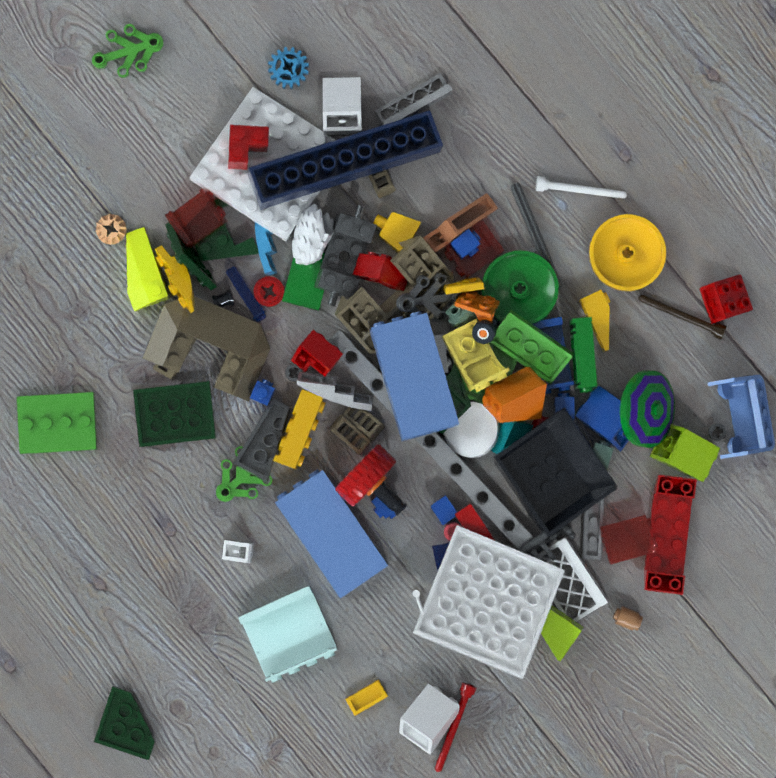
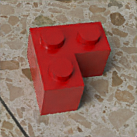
[228,125,269,170]
[353,252,407,291]
[291,329,343,377]

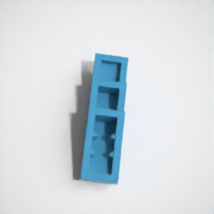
[255,222,277,276]

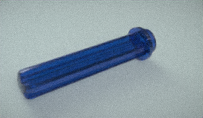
[226,266,267,323]

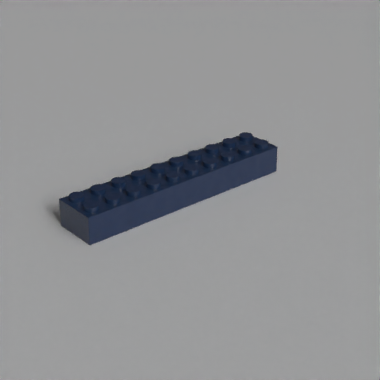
[248,110,443,210]

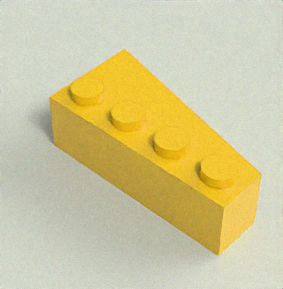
[273,389,326,469]

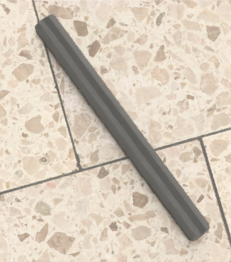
[510,183,562,288]

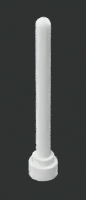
[535,176,627,199]

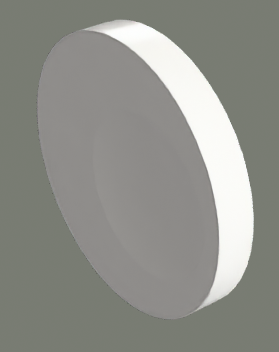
[444,402,500,458]

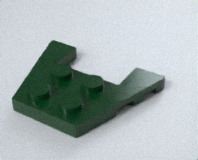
[186,197,259,261]

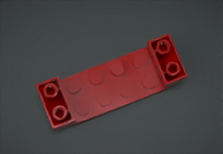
[644,475,697,595]

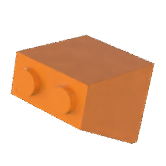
[482,367,547,423]

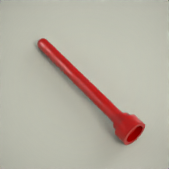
[435,682,477,772]

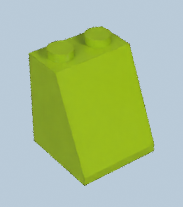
[649,424,720,482]

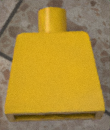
[373,212,421,253]

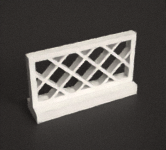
[539,536,609,622]

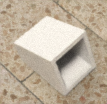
[399,684,460,755]

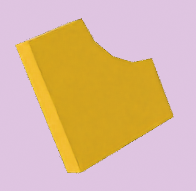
[443,277,484,295]

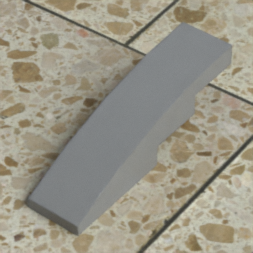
[297,372,374,411]

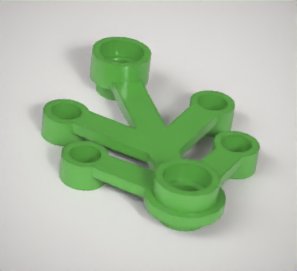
[92,24,164,78]
[216,446,273,502]

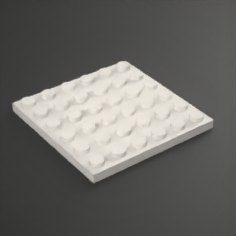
[189,87,335,242]
[413,525,565,679]

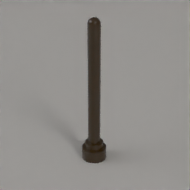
[638,295,727,340]

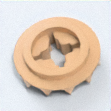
[96,214,126,245]

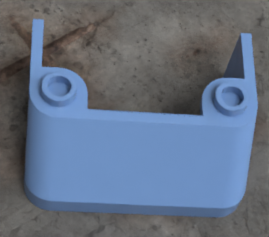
[708,375,775,459]

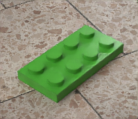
[491,310,574,384]

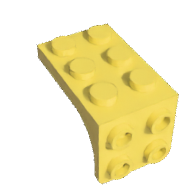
[442,319,510,392]

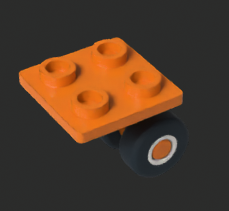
[454,291,500,344]

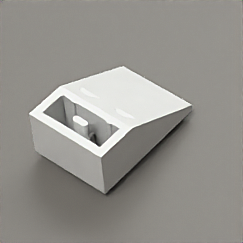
[323,77,362,135]

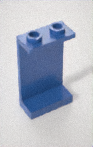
[533,317,574,394]

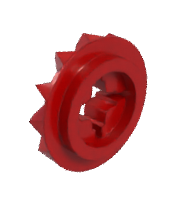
[254,276,284,307]

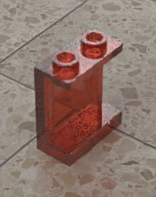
[165,188,227,248]
[444,220,504,279]
[599,515,658,565]

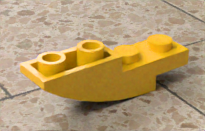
[155,245,195,313]

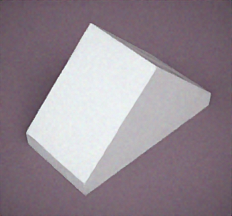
[222,540,254,563]

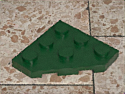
[165,220,217,291]
[94,686,155,760]

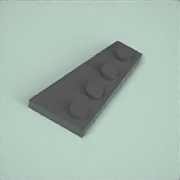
[234,398,290,483]

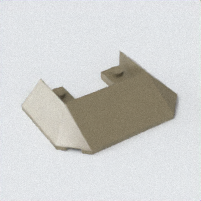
[335,236,454,354]
[142,296,270,402]

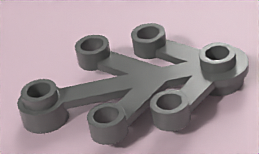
[396,273,462,322]

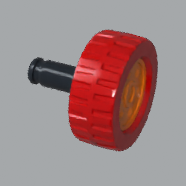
[335,444,407,515]

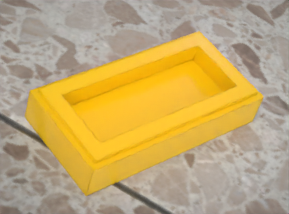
[345,679,388,716]

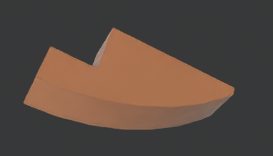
[423,193,498,253]

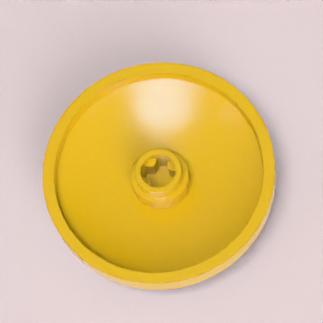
[589,214,666,291]

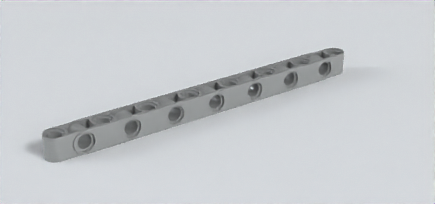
[328,330,534,550]

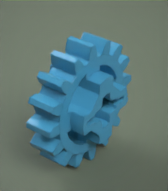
[268,47,309,89]

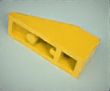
[579,290,610,352]

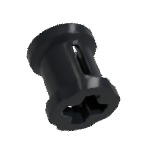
[211,289,235,308]

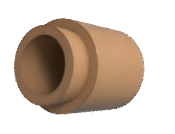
[613,606,643,631]

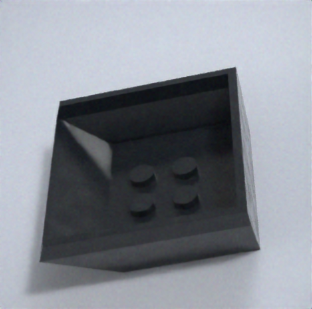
[493,407,618,537]

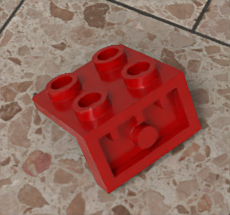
[699,274,753,324]

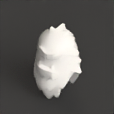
[292,204,334,265]

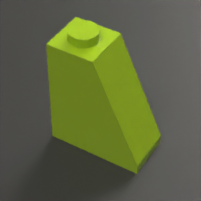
[541,605,584,662]

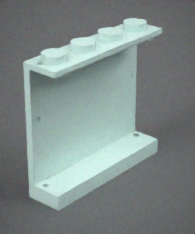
[238,585,338,683]

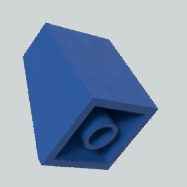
[575,386,629,452]

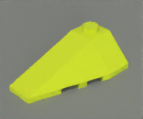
[126,227,170,311]

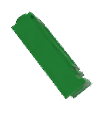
[569,317,597,393]

